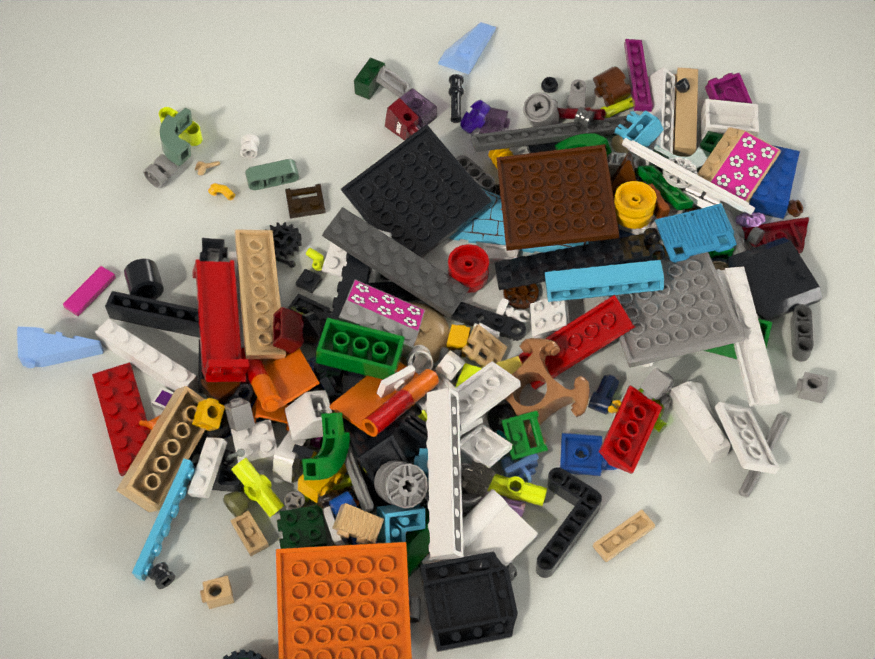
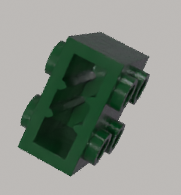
[277,505,328,549]

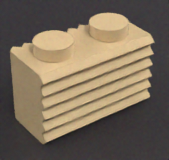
[332,503,384,544]

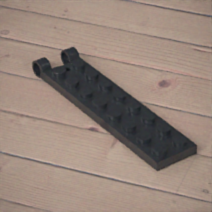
[494,228,665,290]

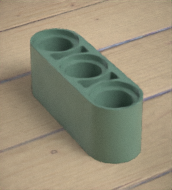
[245,159,299,190]

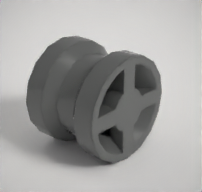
[574,107,594,128]

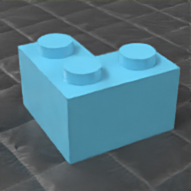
[377,504,425,543]

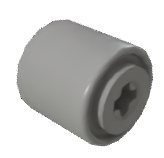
[523,92,559,127]

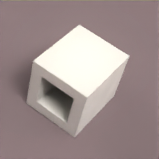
[435,350,466,381]

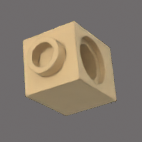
[200,576,234,609]

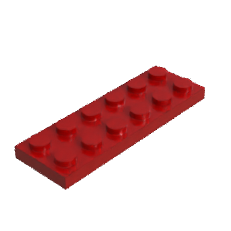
[518,295,635,390]
[92,362,151,476]

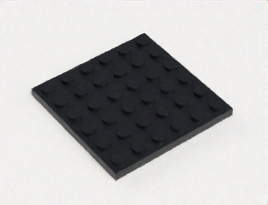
[341,124,493,258]

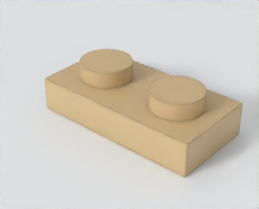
[230,510,269,557]

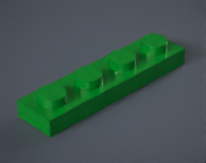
[636,165,694,210]

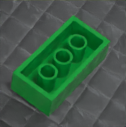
[316,318,405,380]

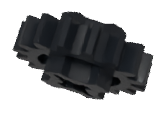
[265,222,302,259]

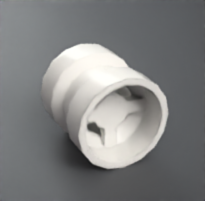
[240,134,259,159]

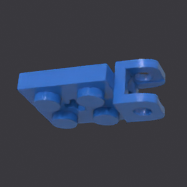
[560,433,618,476]

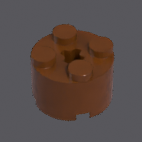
[593,66,631,107]

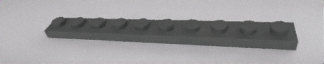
[471,115,633,152]

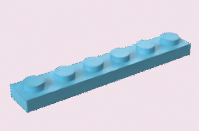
[132,459,196,581]

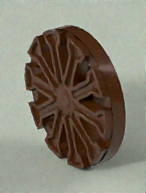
[503,284,539,309]

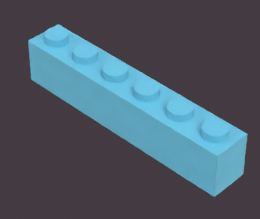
[545,260,664,302]

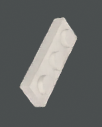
[188,437,227,498]

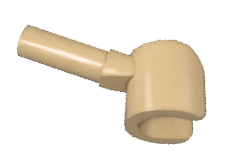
[195,161,220,175]

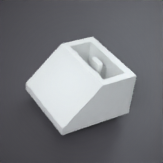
[285,390,332,440]

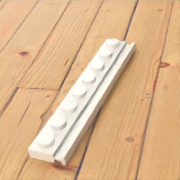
[716,267,780,406]

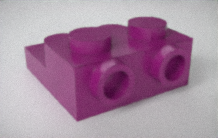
[705,72,752,104]

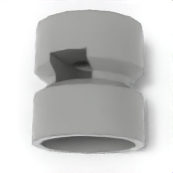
[143,154,178,188]

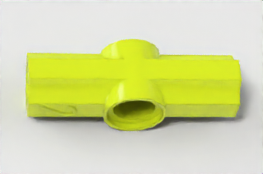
[231,458,285,517]
[486,472,547,506]

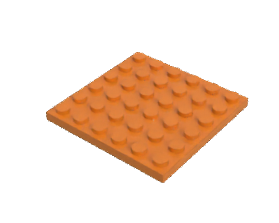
[276,542,412,659]

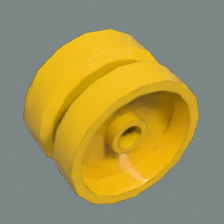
[614,181,657,229]

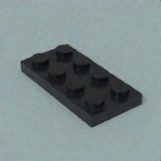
[356,434,429,509]

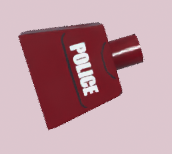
[385,98,419,140]

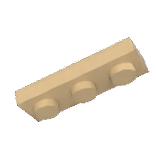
[593,510,655,562]

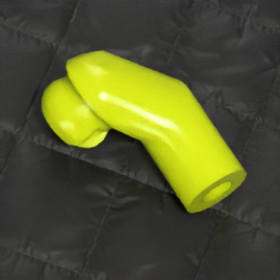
[306,248,325,271]

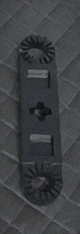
[440,302,526,341]
[188,383,256,464]

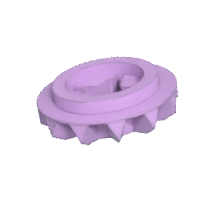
[736,212,766,227]

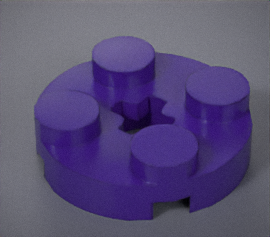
[460,100,491,134]

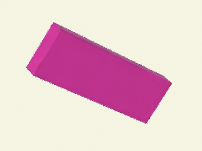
[63,266,116,316]

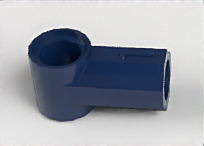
[588,374,620,415]

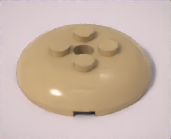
[400,302,450,366]

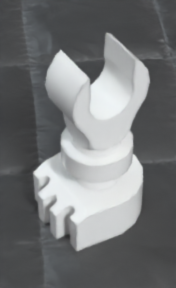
[496,298,530,325]

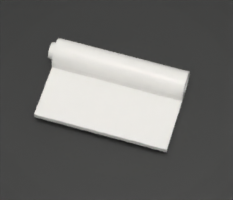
[421,489,538,567]

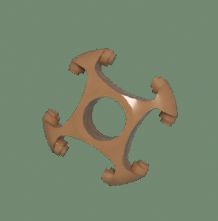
[503,338,590,448]

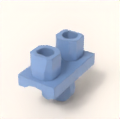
[501,454,539,483]

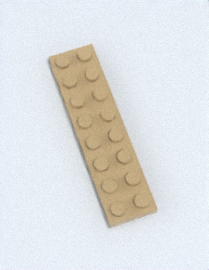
[235,230,286,359]

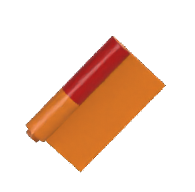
[241,347,320,412]
[329,362,439,437]

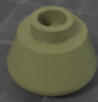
[223,491,250,517]

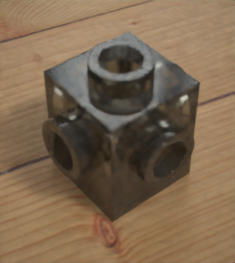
[461,461,496,498]

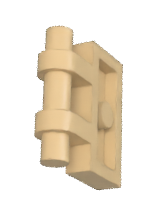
[462,324,507,368]

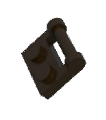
[285,184,326,219]

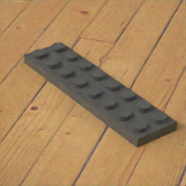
[322,207,469,318]

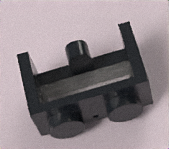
[199,238,228,262]

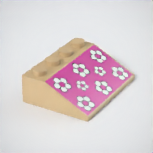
[697,127,781,202]

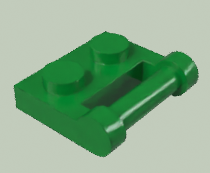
[502,411,548,460]

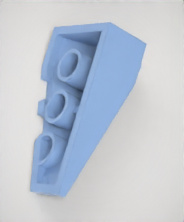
[438,22,496,74]
[17,326,104,368]

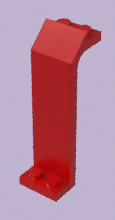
[192,259,249,382]

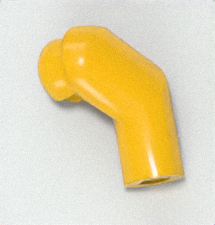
[208,183,235,201]

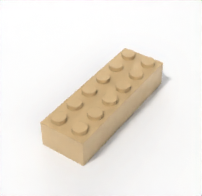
[116,386,211,512]

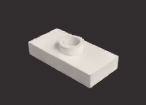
[377,365,416,398]

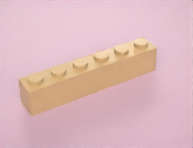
[673,67,698,157]

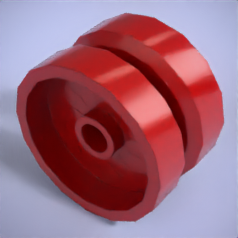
[448,244,489,293]

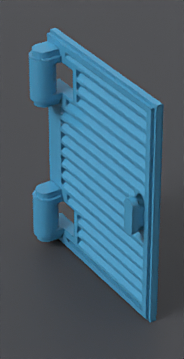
[655,204,737,263]

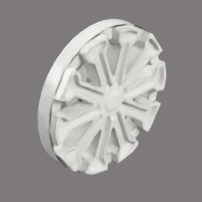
[663,157,697,188]

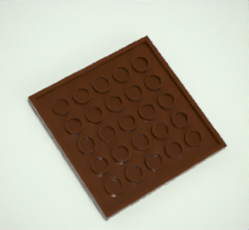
[496,144,619,251]

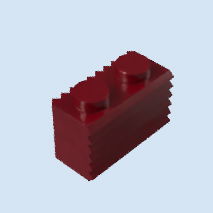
[273,307,304,354]

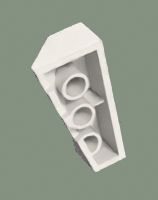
[669,381,731,464]

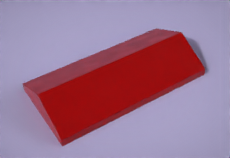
[599,385,662,474]

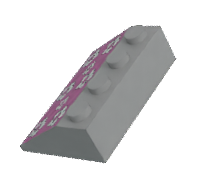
[338,280,425,358]

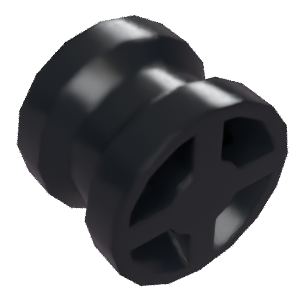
[148,562,176,589]

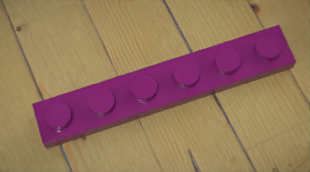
[624,39,653,112]

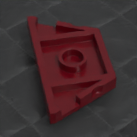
[742,217,809,254]

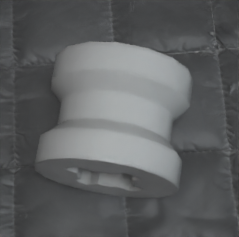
[284,491,306,510]

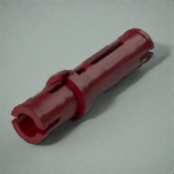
[557,107,606,120]

